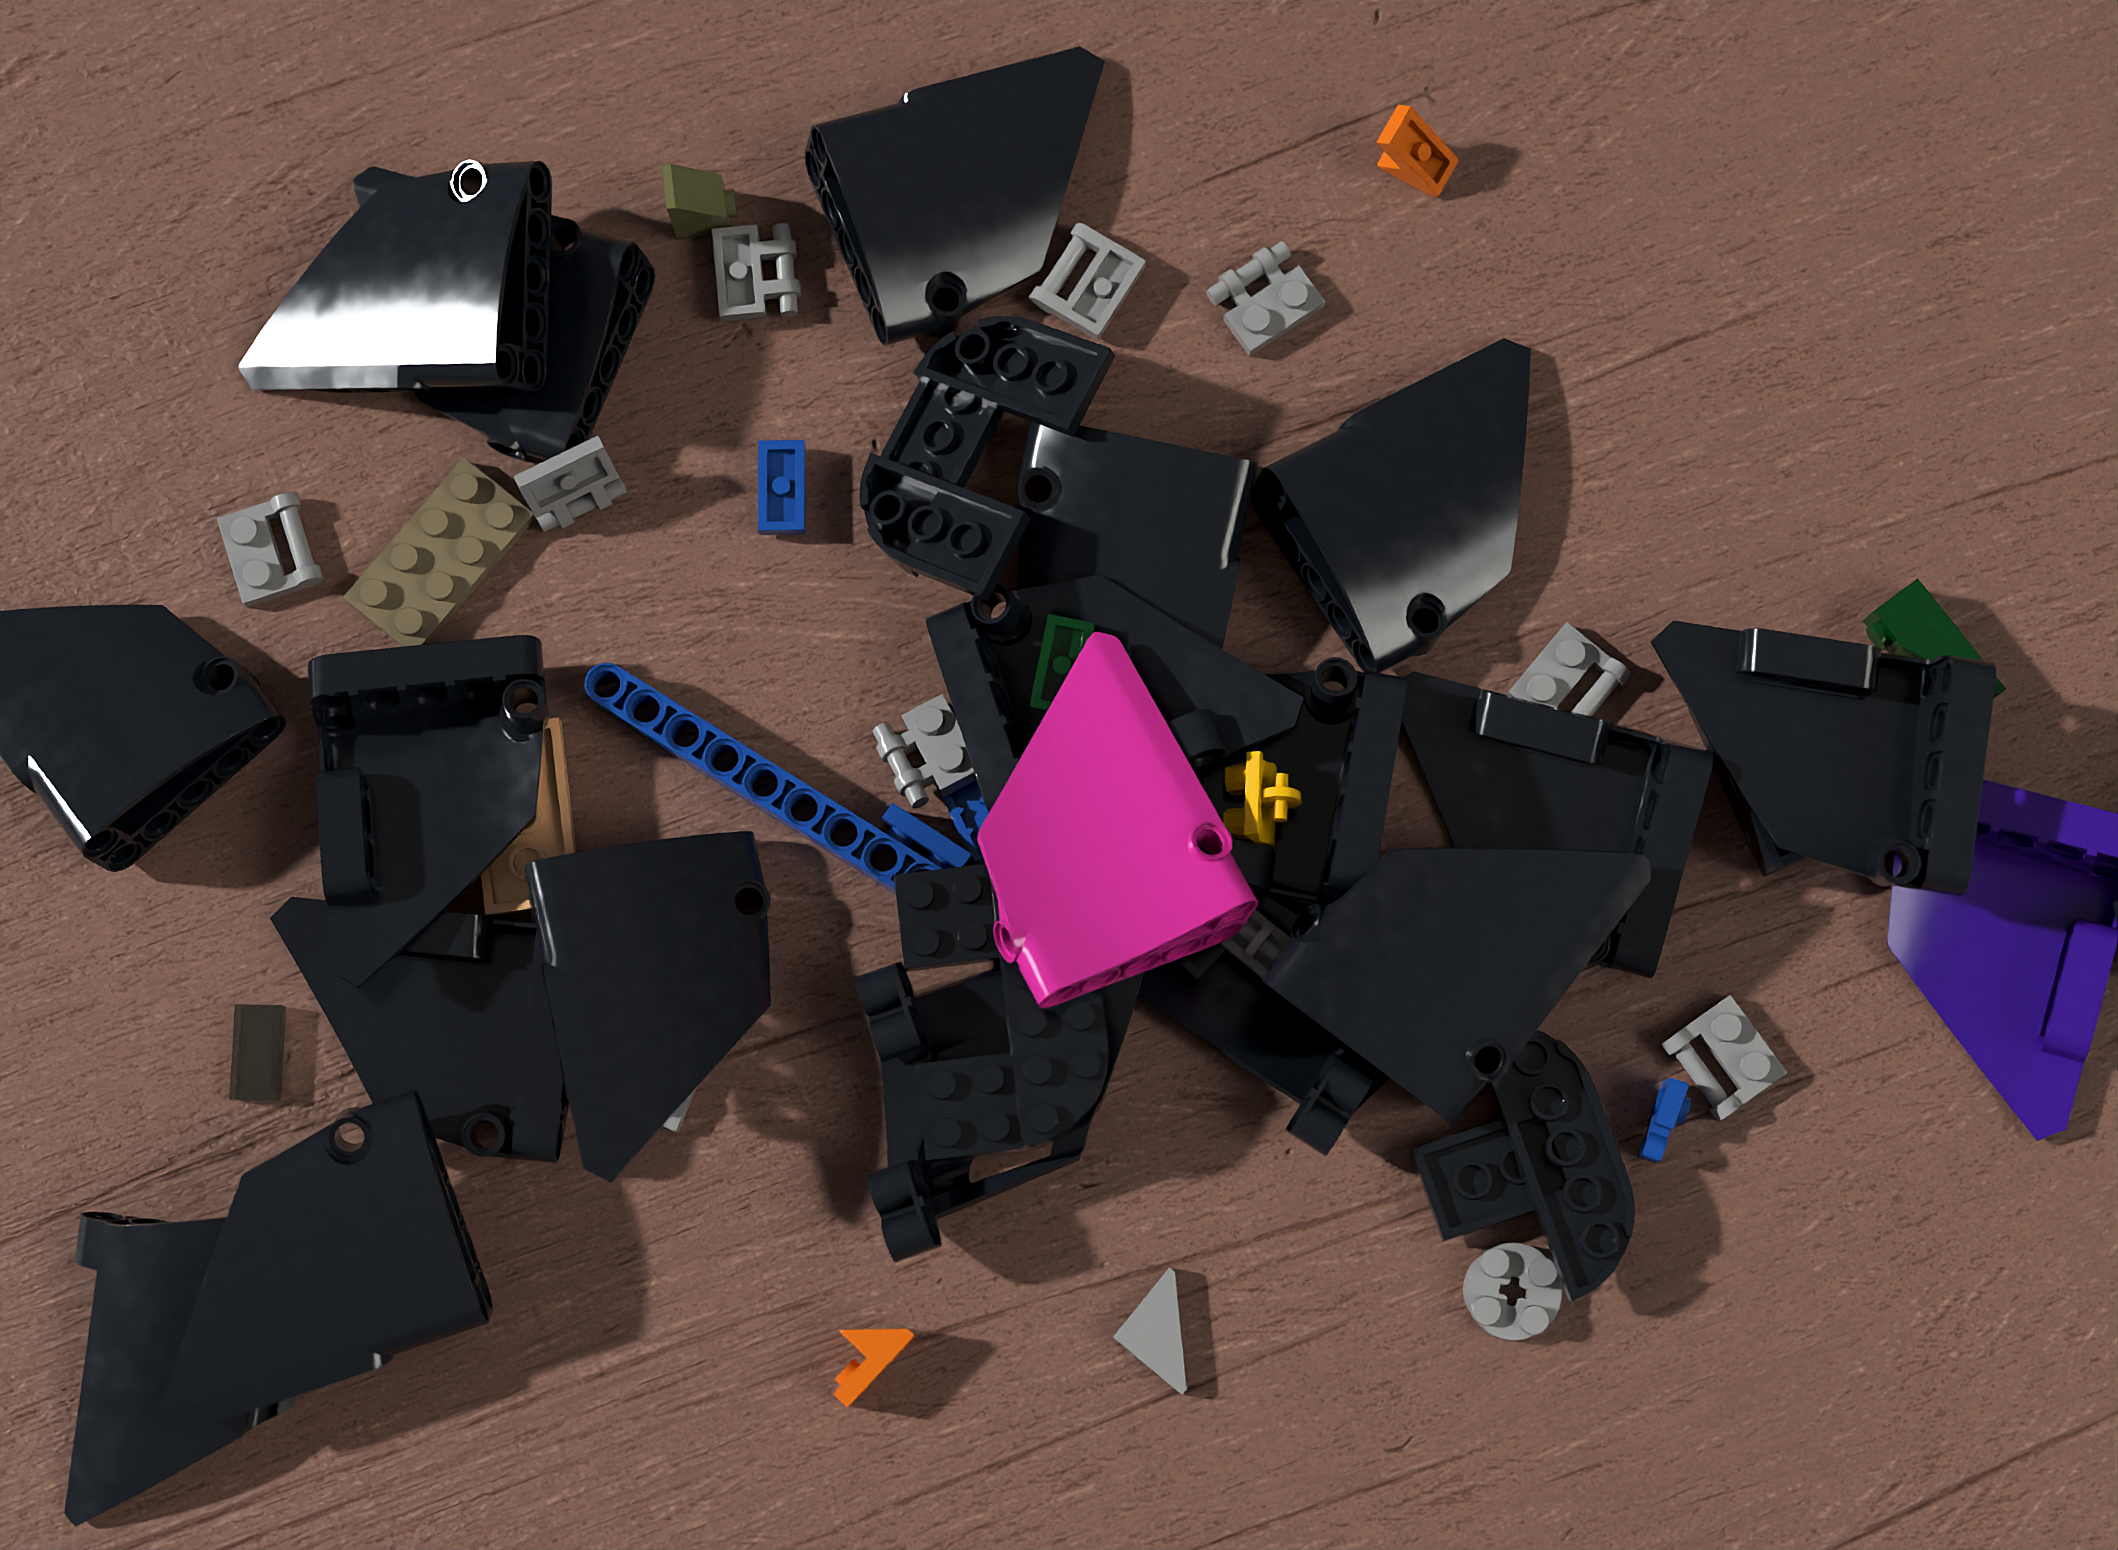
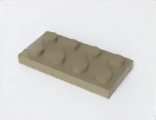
[342,457,536,647]

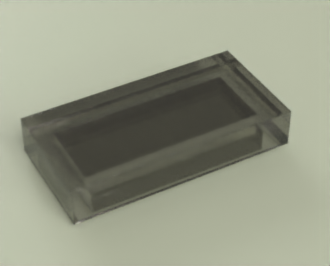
[229,1004,286,1101]

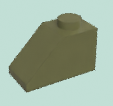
[661,164,738,240]

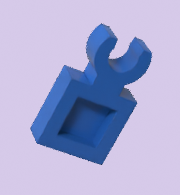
[1637,1077,1691,1163]

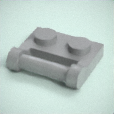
[1028,223,1146,341]
[216,492,324,608]
[1506,622,1632,717]
[1661,995,1788,1122]

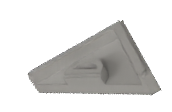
[1113,1267,1187,1395]

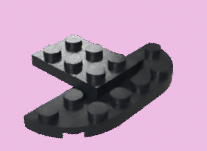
[1410,1030,1635,1302]

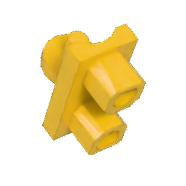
[1223,751,1302,847]

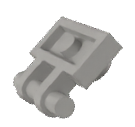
[712,223,801,322]
[1206,241,1325,356]
[514,436,628,533]
[873,694,977,809]

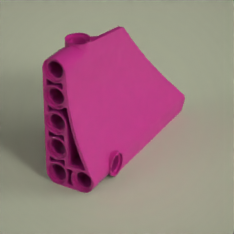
[977,632,1258,1008]

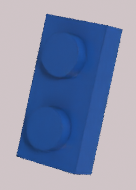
[758,440,806,535]
[882,802,972,869]

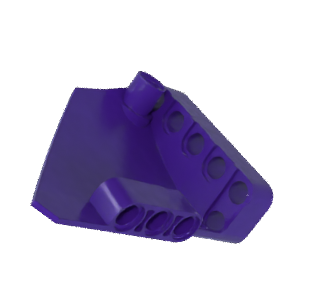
[1887,779,2118,1141]

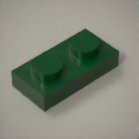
[1029,614,1095,711]

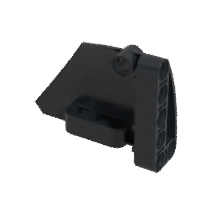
[1193,657,1408,905]
[524,831,771,1183]

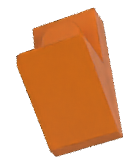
[1376,105,1459,197]
[833,1329,917,1408]

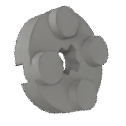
[1463,1243,1562,1340]

